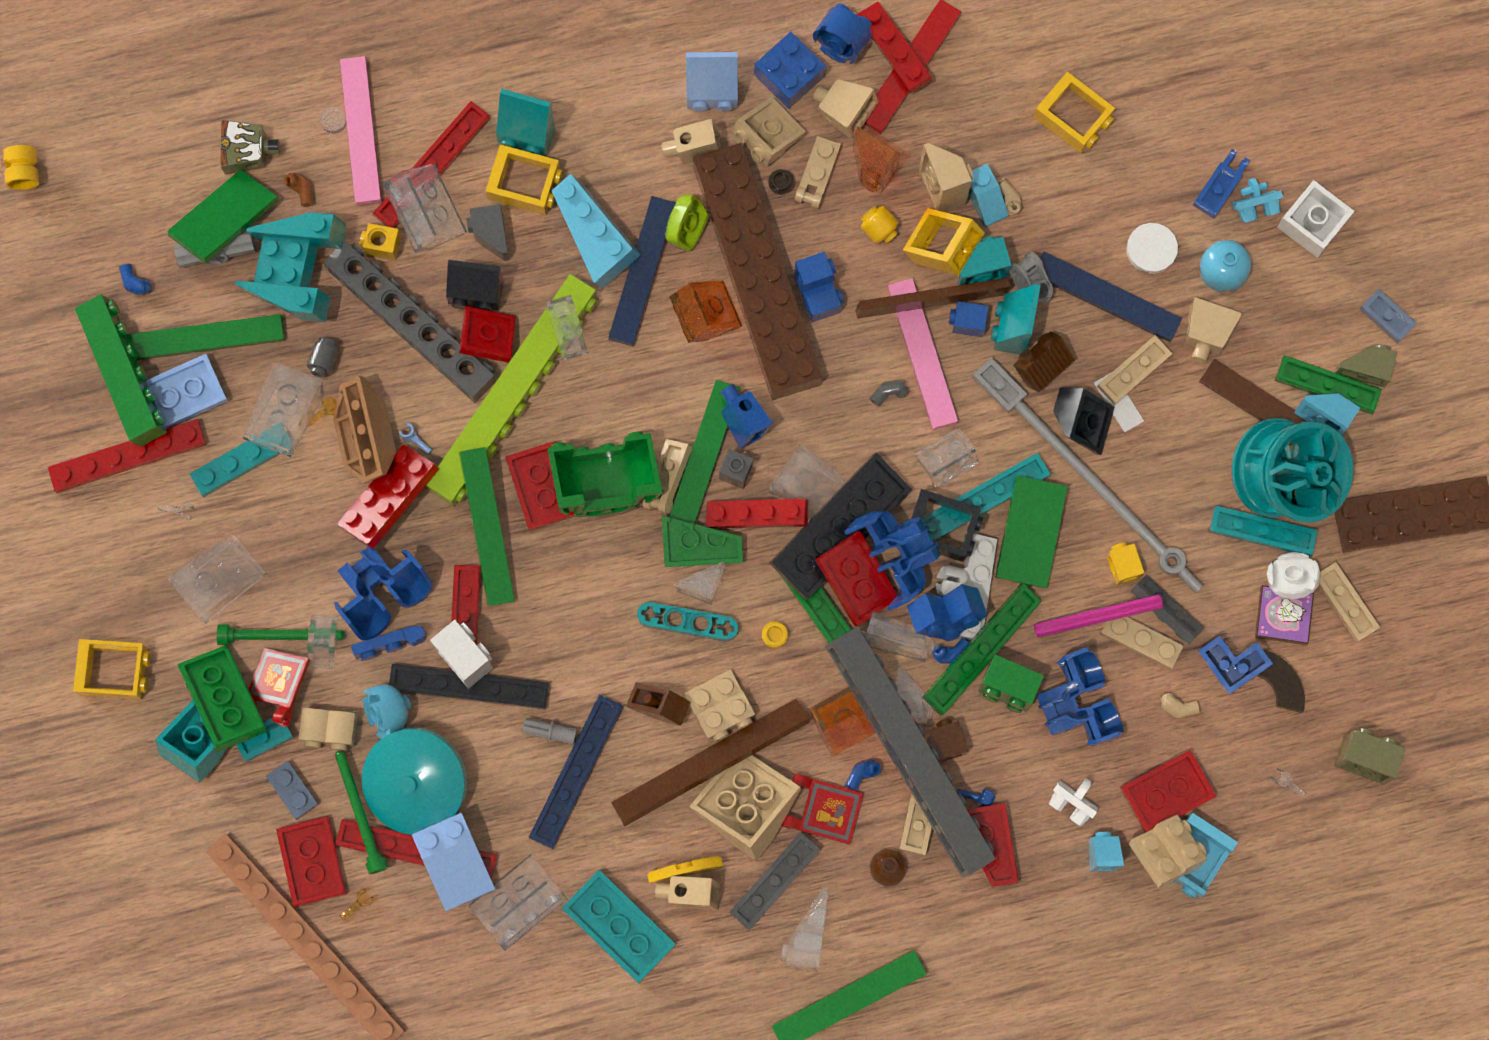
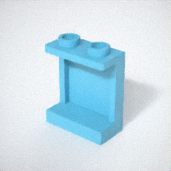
[1170,813,1238,899]

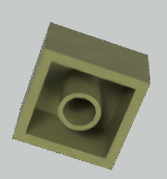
[1334,728,1406,785]

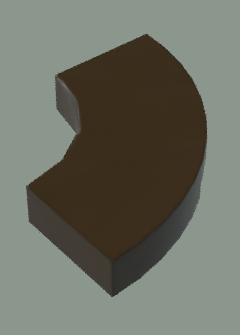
[1257,649,1305,713]

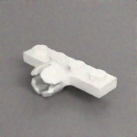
[935,533,997,640]

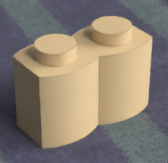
[298,708,358,751]

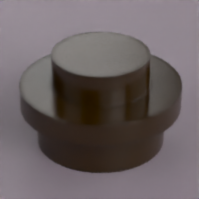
[768,169,794,195]

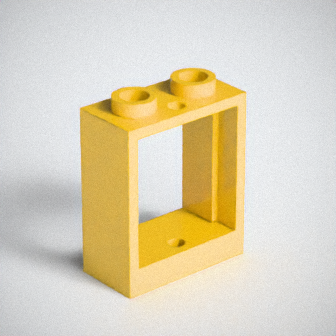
[1033,72,1115,153]
[485,145,563,215]
[903,208,985,276]
[73,639,151,700]

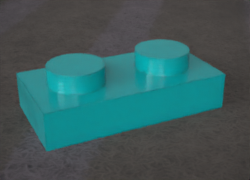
[236,718,294,763]

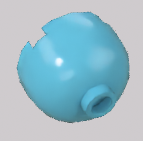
[1200,240,1252,292]
[362,684,411,739]

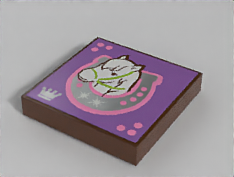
[1255,585,1314,645]

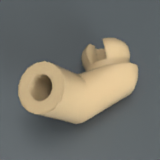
[998,178,1021,216]

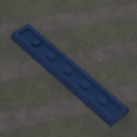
[608,196,676,347]
[1040,251,1182,342]
[529,694,623,850]

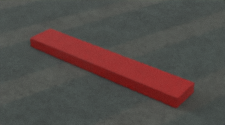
[864,0,961,134]
[373,101,491,228]
[335,819,498,880]

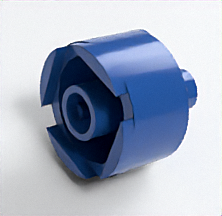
[813,3,872,64]

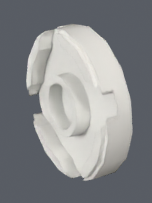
[1126,223,1178,274]
[1267,552,1320,599]

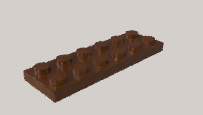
[1334,476,1489,553]

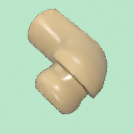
[1161,693,1200,718]

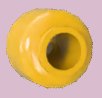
[861,205,898,243]

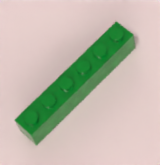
[75,294,167,447]

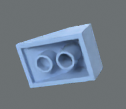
[686,52,738,112]
[412,813,495,912]

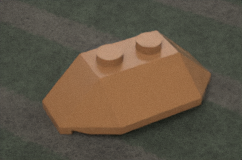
[333,376,397,483]

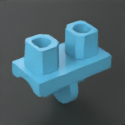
[1231,178,1283,223]

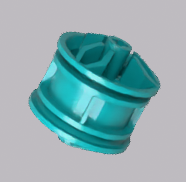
[1232,418,1353,523]

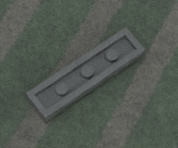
[729,832,820,931]

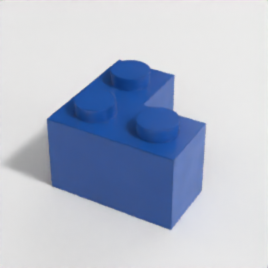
[794,251,844,323]
[907,584,988,641]
[1198,636,1274,695]

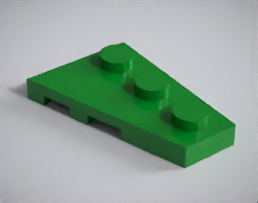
[662,515,743,567]

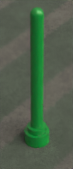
[217,624,345,645]
[335,751,389,875]

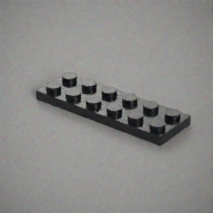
[769,452,912,600]

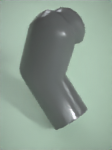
[869,380,909,407]

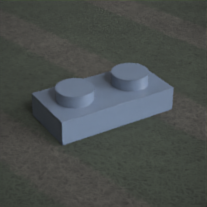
[1360,289,1417,344]
[266,761,319,820]

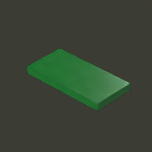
[167,169,278,264]
[995,475,1068,589]
[177,645,267,753]

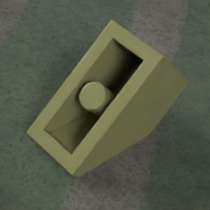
[1335,345,1397,388]

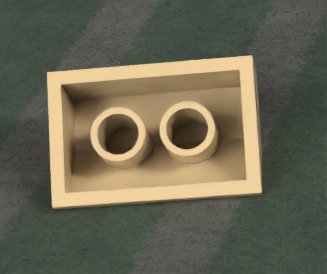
[919,143,974,212]

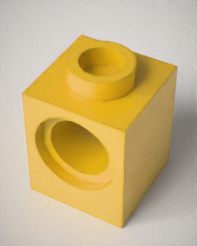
[360,223,401,261]
[1106,542,1144,586]

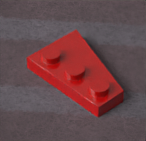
[967,803,1019,887]

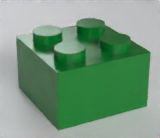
[978,655,1044,713]

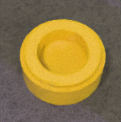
[762,621,788,649]

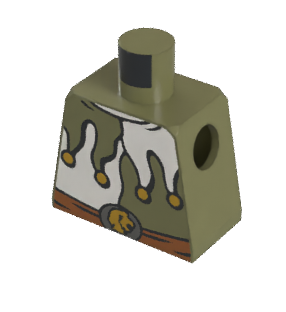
[220,120,280,175]

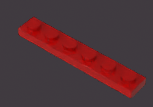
[47,419,206,493]

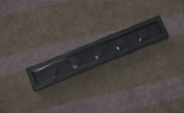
[389,664,549,710]

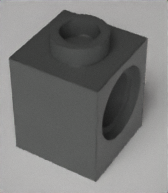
[719,449,753,489]

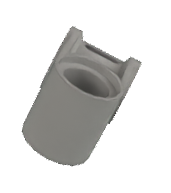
[1010,252,1053,303]

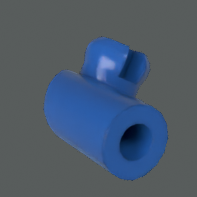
[119,264,151,295]
[932,638,969,664]
[845,760,882,791]

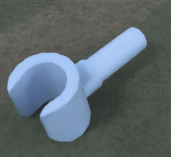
[399,423,432,454]

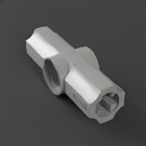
[174,230,255,268]

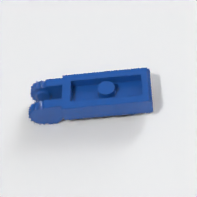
[1193,149,1250,218]
[351,625,426,661]

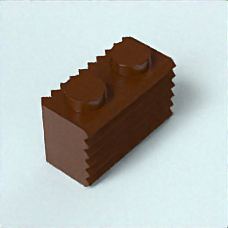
[1013,331,1076,392]

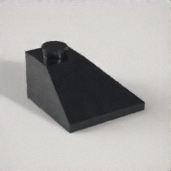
[1053,387,1115,455]

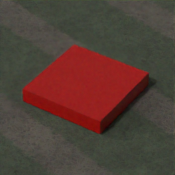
[459,306,516,363]

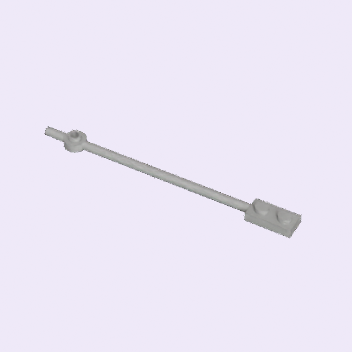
[972,358,1203,593]

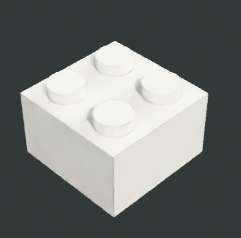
[1277,180,1354,258]
[430,620,493,689]

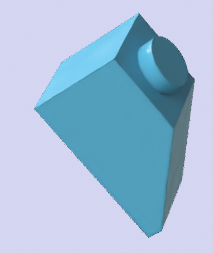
[969,164,1008,228]
[1294,393,1360,436]
[1089,832,1124,872]

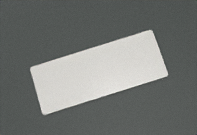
[1094,373,1144,432]

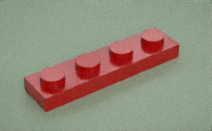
[857,1,932,94]
[705,499,809,529]

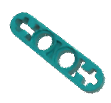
[637,602,738,642]

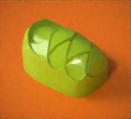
[665,194,709,251]

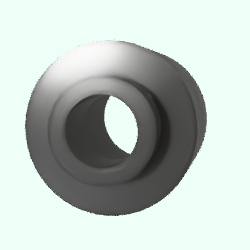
[307,337,339,378]

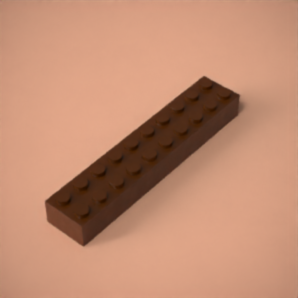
[693,143,822,401]

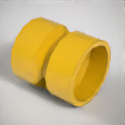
[3,145,39,190]

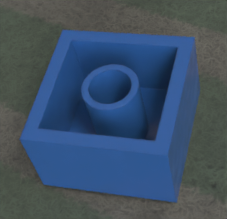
[754,31,826,109]

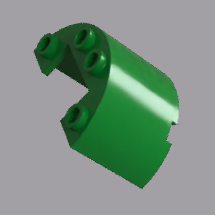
[548,431,663,517]

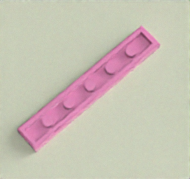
[340,56,381,205]
[888,278,958,430]

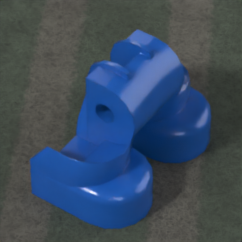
[844,511,941,611]
[334,547,433,640]
[1036,647,1125,746]

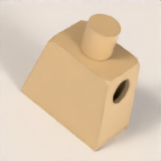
[813,79,879,140]
[662,119,722,164]
[1185,297,1242,363]
[655,876,720,910]

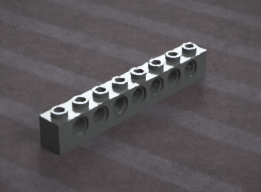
[323,241,496,403]

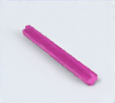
[1034,595,1163,637]

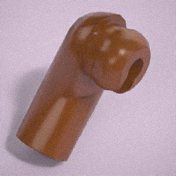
[284,173,313,207]

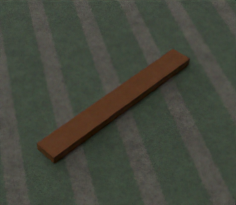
[611,699,810,827]

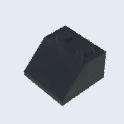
[446,260,504,311]

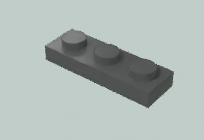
[1131,575,1204,644]

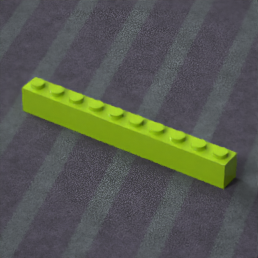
[426,274,598,507]

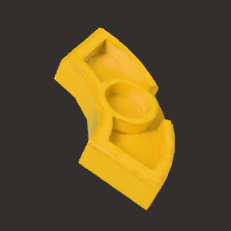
[647,856,723,883]

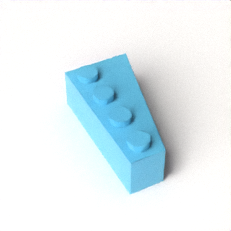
[552,174,641,288]

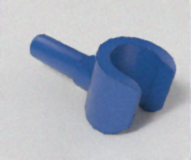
[957,788,995,807]

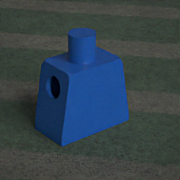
[721,384,773,449]

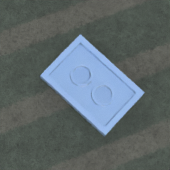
[146,354,228,429]

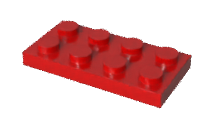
[337,444,439,550]

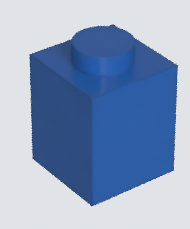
[949,301,988,337]

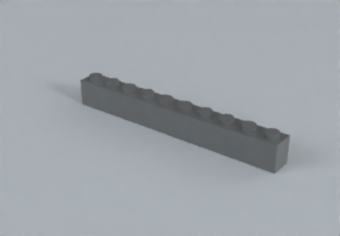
[825,627,996,878]

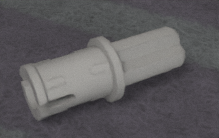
[523,718,577,745]

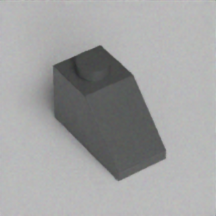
[466,204,509,261]

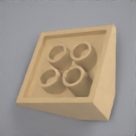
[689,755,801,861]

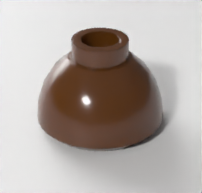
[870,849,907,886]

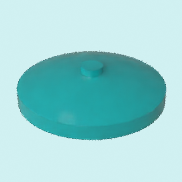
[362,727,467,835]

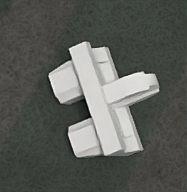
[1049,779,1099,826]

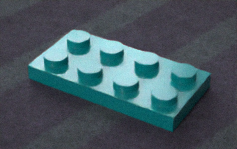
[561,870,676,984]

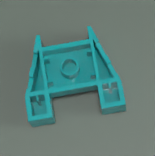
[235,212,346,323]

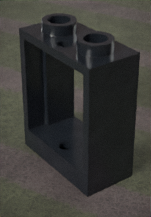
[911,489,984,562]

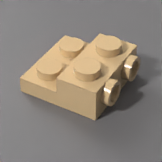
[732,96,806,166]
[684,669,755,742]
[1129,815,1207,888]

